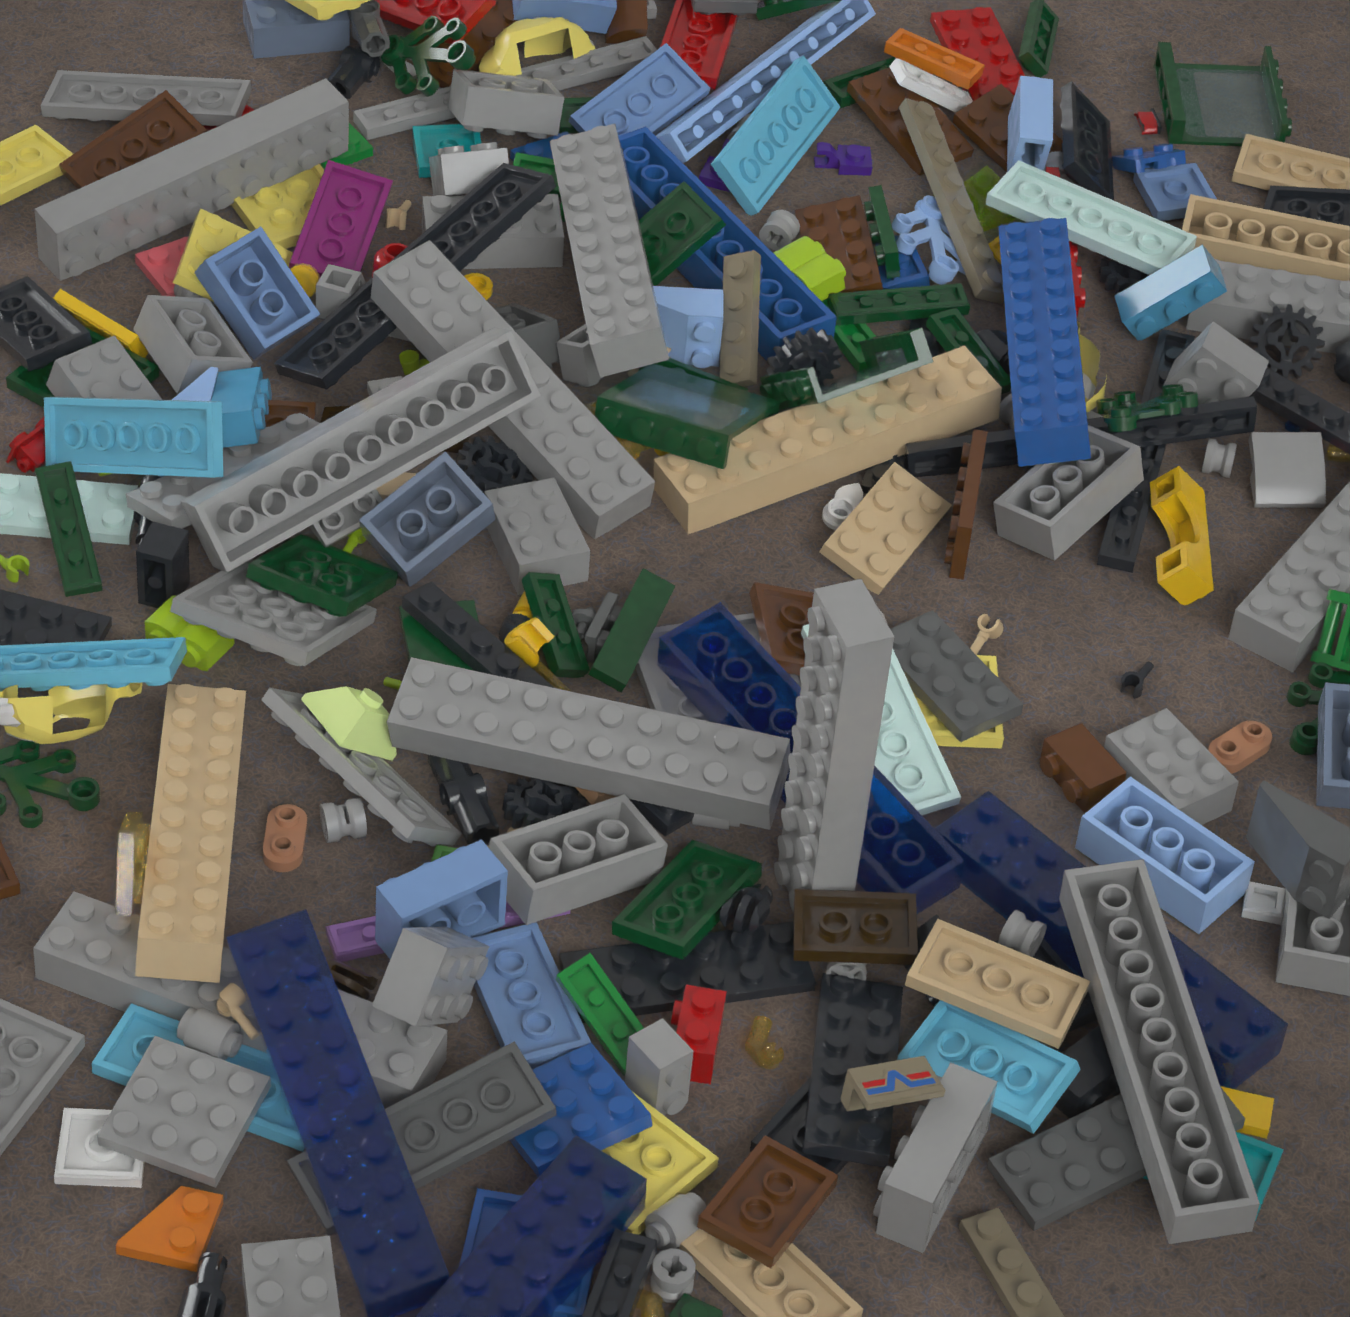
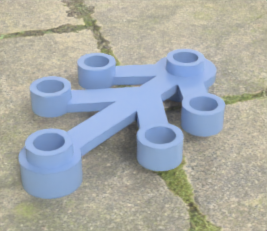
[891,195,966,285]

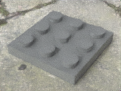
[97,1036,271,1188]

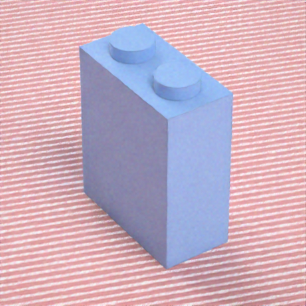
[1007,76,1053,172]

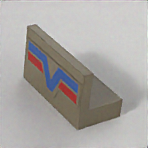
[841,1056,946,1111]

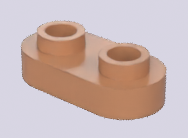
[1208,721,1272,774]
[263,804,307,872]

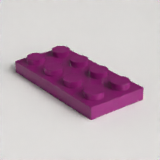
[289,160,393,277]

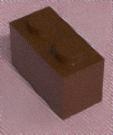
[1039,723,1127,813]

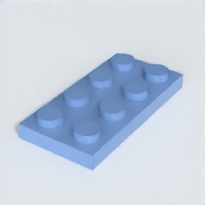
[569,43,710,136]
[472,922,591,1069]

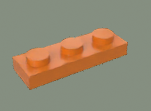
[884,28,985,90]

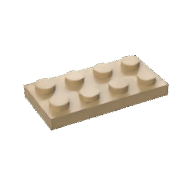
[1231,134,1350,190]
[819,462,952,595]
[905,919,1090,1049]
[679,1229,863,1317]

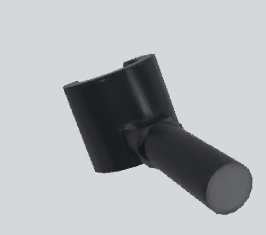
[1120,661,1154,699]

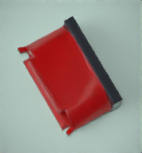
[1134,108,1162,135]

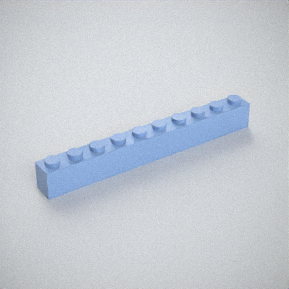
[656,0,876,163]

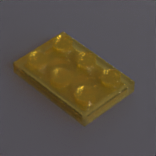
[115,812,150,915]

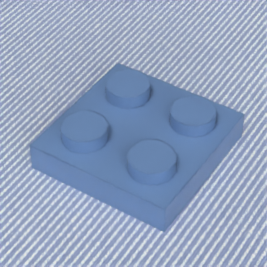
[1133,163,1217,221]

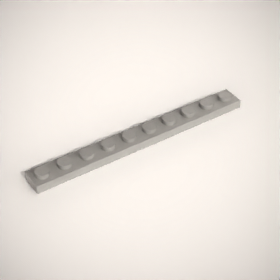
[353,36,657,140]

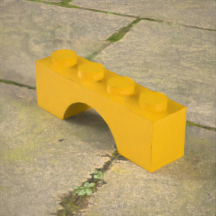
[1150,466,1214,605]

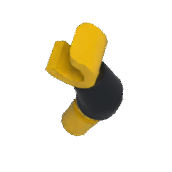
[499,591,555,668]

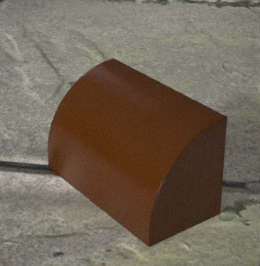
[605,0,648,44]

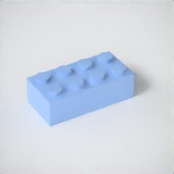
[1075,776,1255,934]

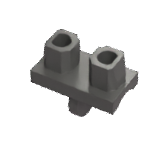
[572,591,622,663]

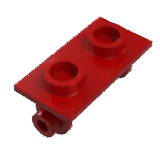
[6,417,46,473]

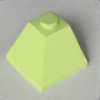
[301,686,397,761]

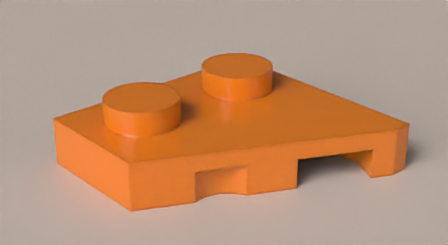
[116,1186,223,1272]

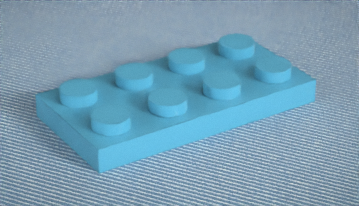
[897,1000,1081,1134]

